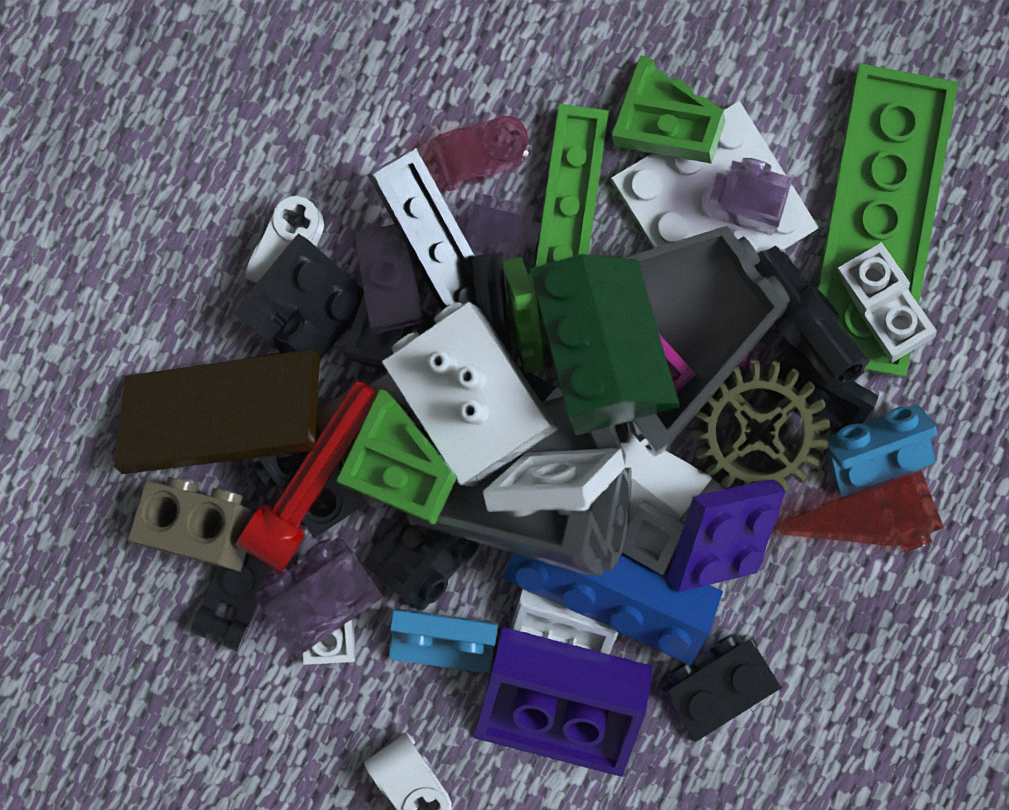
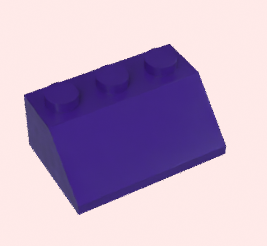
[474,627,653,777]

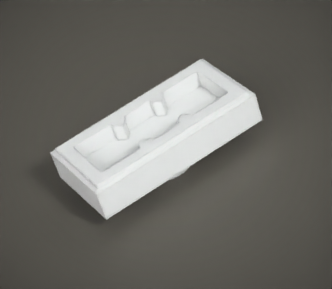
[510,589,618,655]

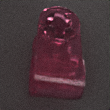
[429,116,529,191]

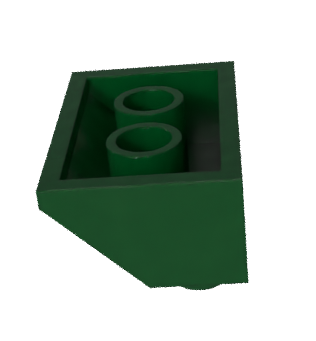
[530,254,680,435]

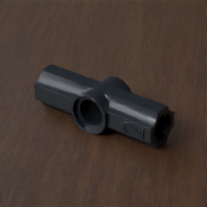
[754,246,869,390]

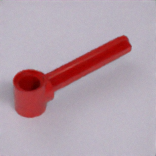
[236,381,378,574]

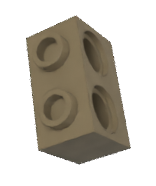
[128,477,256,572]

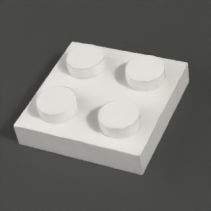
[483,448,625,516]

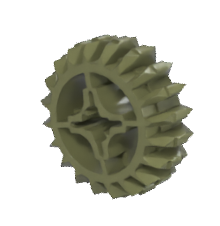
[690,359,830,493]

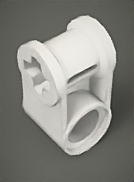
[245,196,324,283]
[364,732,452,810]

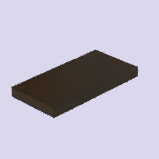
[114,349,320,475]

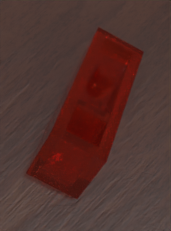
[772,470,944,552]

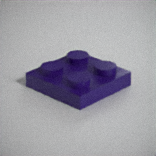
[666,479,786,593]

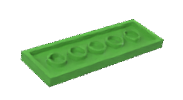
[816,63,958,378]

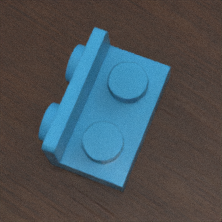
[824,403,938,498]
[389,608,498,673]

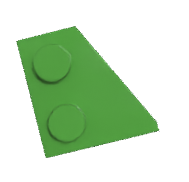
[612,55,726,164]
[503,257,550,373]
[337,389,457,525]

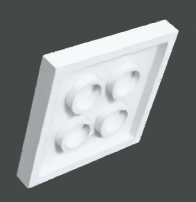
[611,101,819,254]

